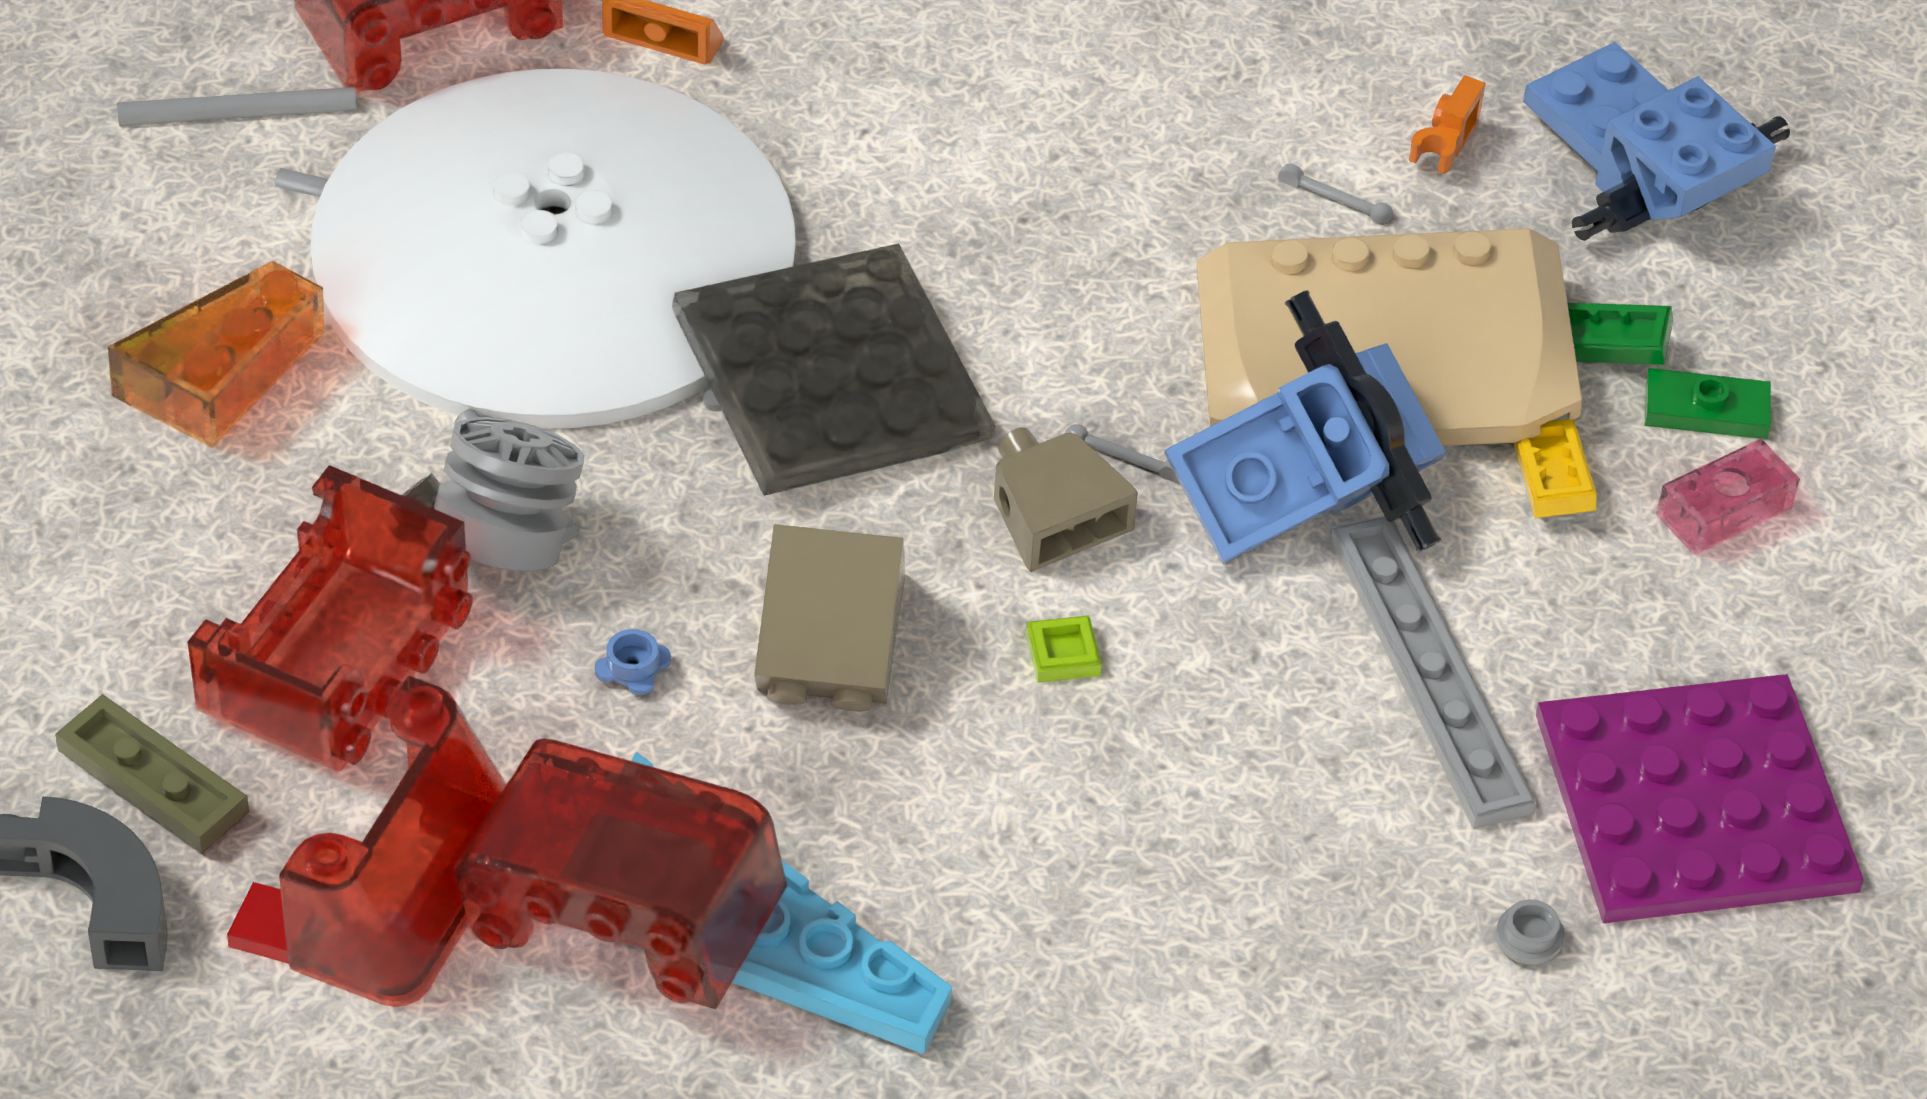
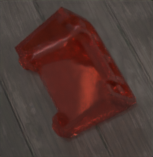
[279,675,524,1007]

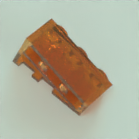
[108,261,325,448]

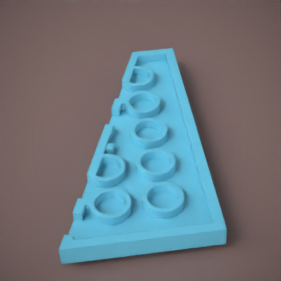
[548,752,952,1054]

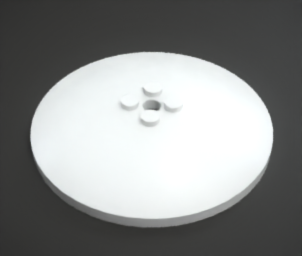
[311,69,796,429]

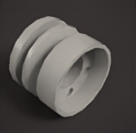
[428,417,585,572]

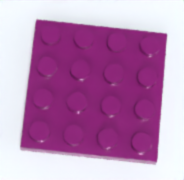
[1536,674,1864,924]

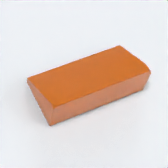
[602,0,724,65]

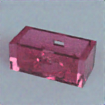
[1656,438,1800,555]

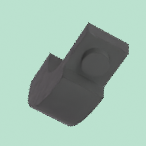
[0,796,168,971]

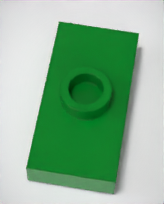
[1567,302,1674,365]
[1644,368,1771,439]

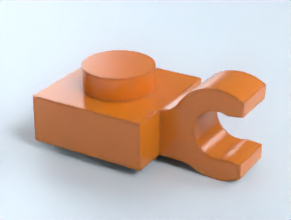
[1409,75,1486,174]

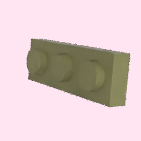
[55,694,249,853]

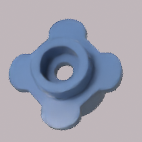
[595,629,671,695]

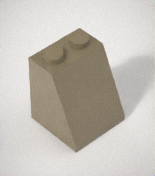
[754,524,906,712]

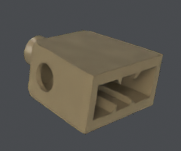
[994,427,1138,572]

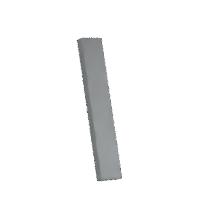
[1330,517,1537,829]

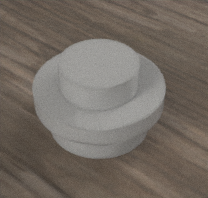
[1496,899,1565,965]

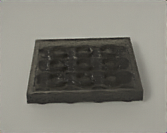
[672,243,996,496]

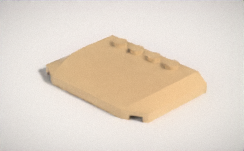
[1197,228,1582,446]

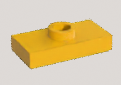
[1514,419,1597,518]

